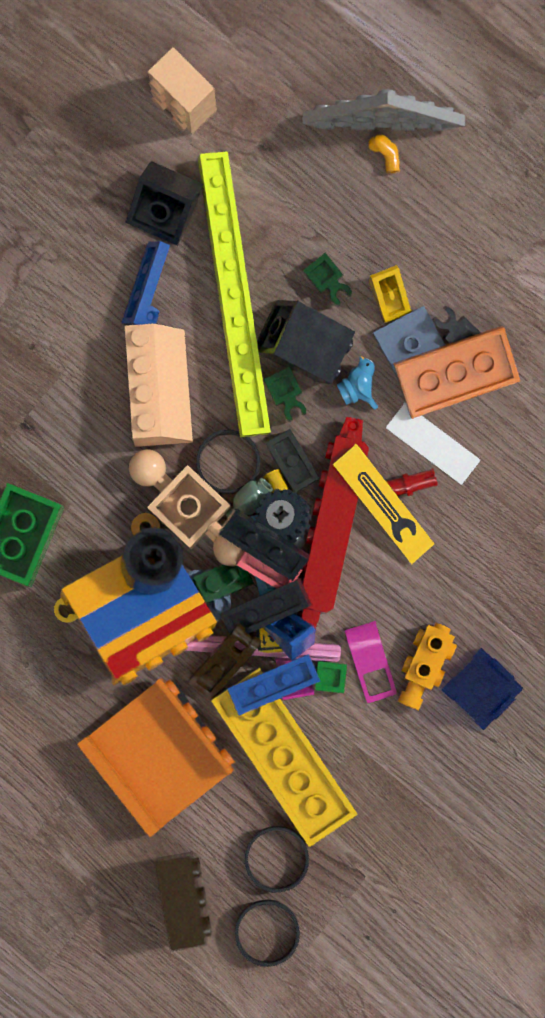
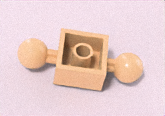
[129,449,243,566]

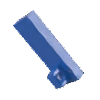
[122,241,170,326]
[228,654,320,715]

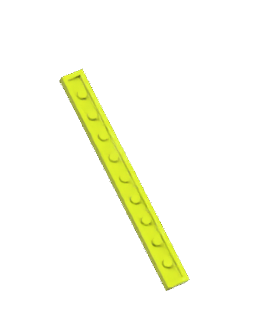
[198,152,271,438]

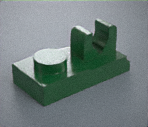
[191,565,254,604]

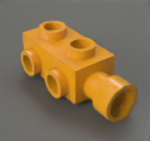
[398,623,457,711]

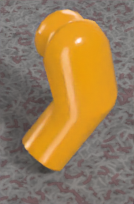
[368,134,400,174]

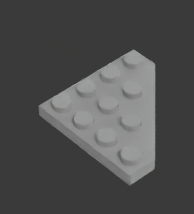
[302,90,465,131]

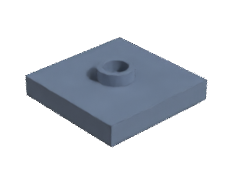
[373,306,445,381]

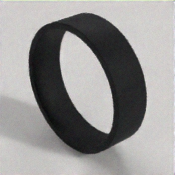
[196,429,260,494]
[245,826,309,893]
[235,900,300,967]

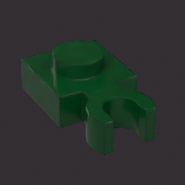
[303,252,352,307]
[264,367,306,422]

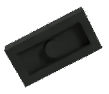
[265,429,320,493]

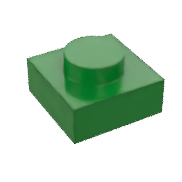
[315,661,347,693]

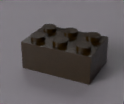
[155,851,212,952]

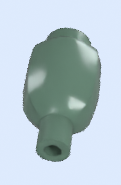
[226,478,273,518]

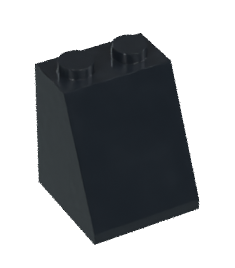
[257,300,355,384]

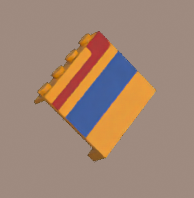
[60,555,217,686]

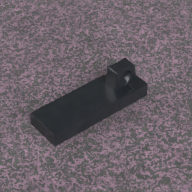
[218,508,310,581]
[220,578,312,634]

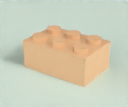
[148,47,217,134]

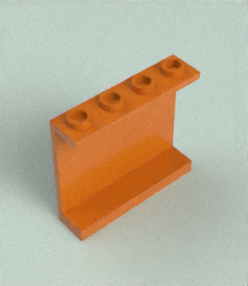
[77,678,235,837]

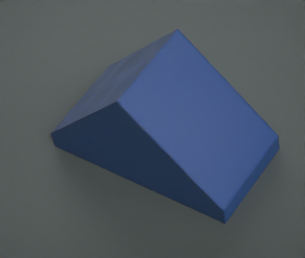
[264,614,315,661]

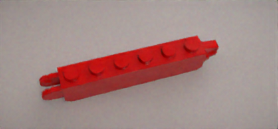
[301,417,369,630]

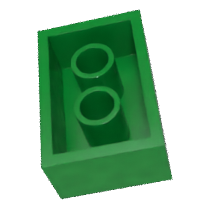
[0,483,65,588]

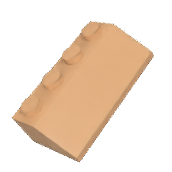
[125,324,193,447]

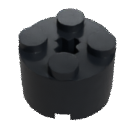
[121,528,183,594]

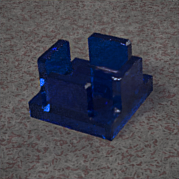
[441,648,524,730]

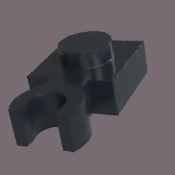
[432,306,481,344]

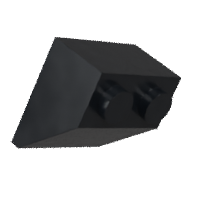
[125,161,203,246]

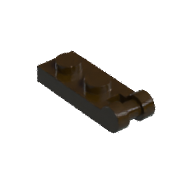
[188,623,262,700]

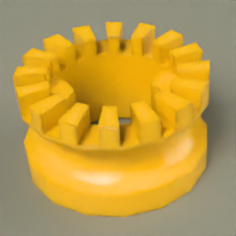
[54,598,77,623]

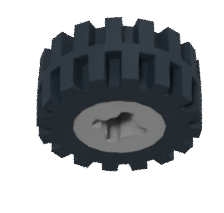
[255,489,312,542]

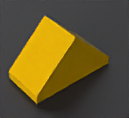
[368,265,412,323]

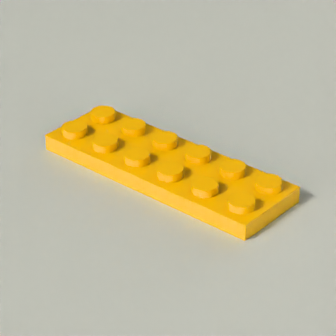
[211,668,358,847]

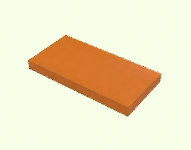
[393,326,520,419]

